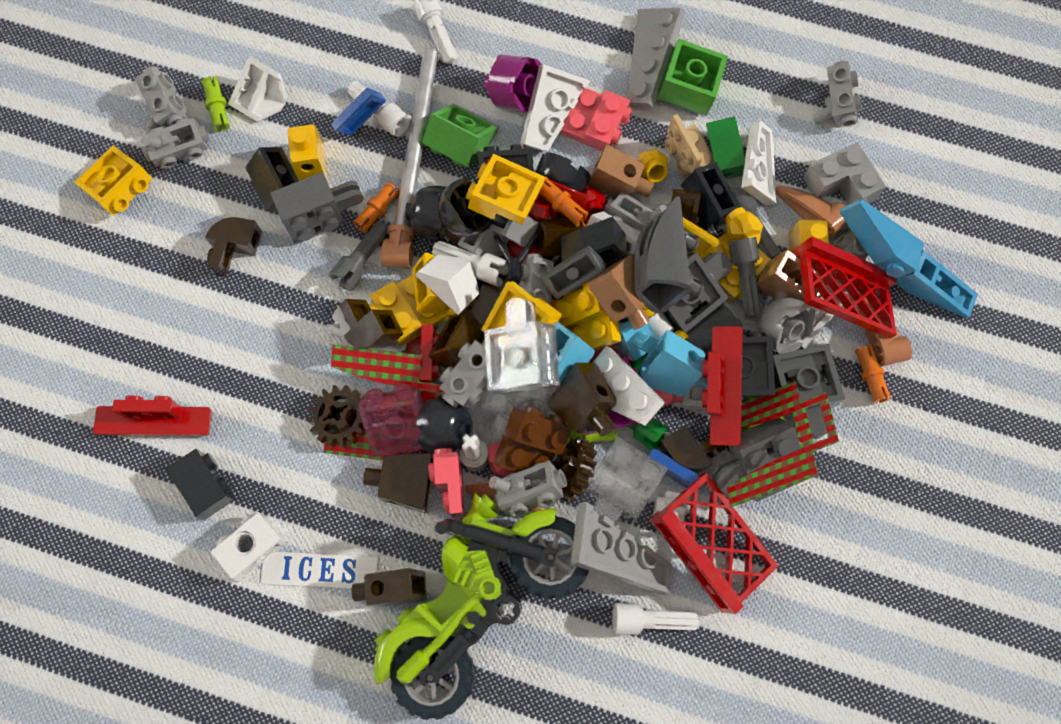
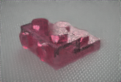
[358,384,424,457]

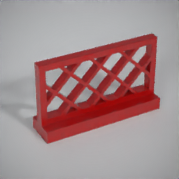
[792,236,897,339]
[649,473,778,614]

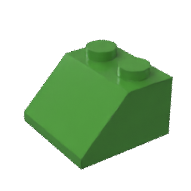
[422,104,499,167]

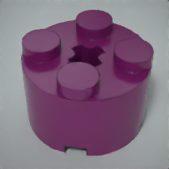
[484,54,542,112]

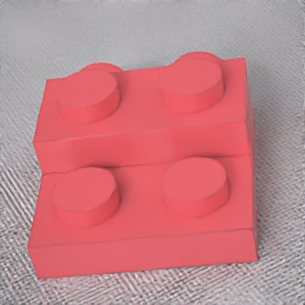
[560,88,633,151]
[429,448,466,521]

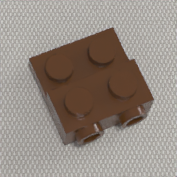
[493,405,572,472]

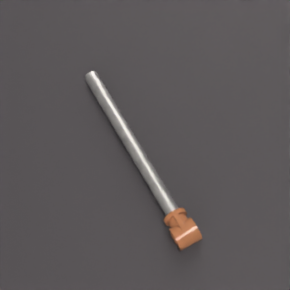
[381,49,438,269]

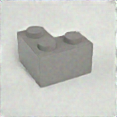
[803,142,886,205]
[458,214,539,257]

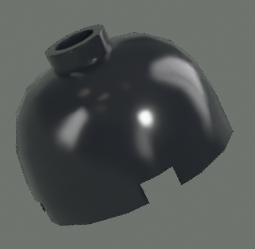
[535,152,591,192]
[437,177,494,237]
[405,185,447,242]
[416,395,473,454]

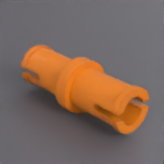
[539,177,588,227]
[353,182,400,233]
[855,345,891,404]

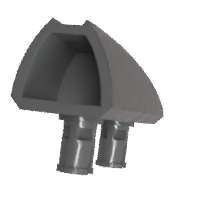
[634,197,704,313]

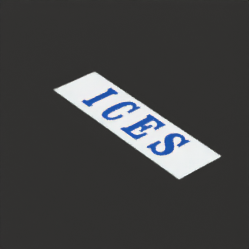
[260,552,378,588]

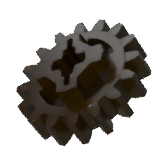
[307,385,371,448]
[552,437,597,502]

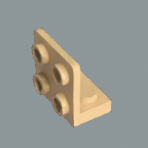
[665,114,714,178]

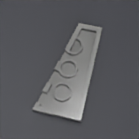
[627,8,686,108]
[571,502,672,594]

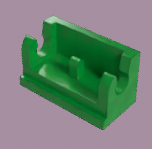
[706,116,745,179]

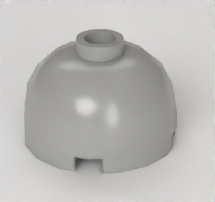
[760,297,817,354]

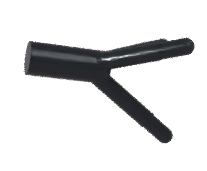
[494,233,539,284]

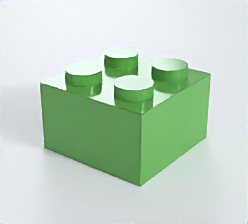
[657,38,728,116]

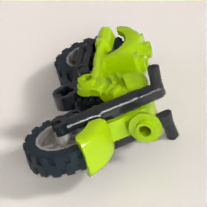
[374,492,589,720]

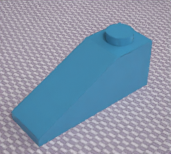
[840,198,924,279]
[896,250,978,318]

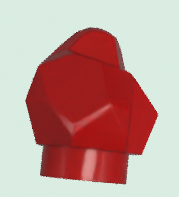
[582,186,606,222]

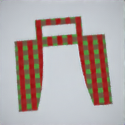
[324,344,444,460]
[727,381,839,508]

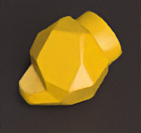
[637,149,668,183]
[725,207,763,245]

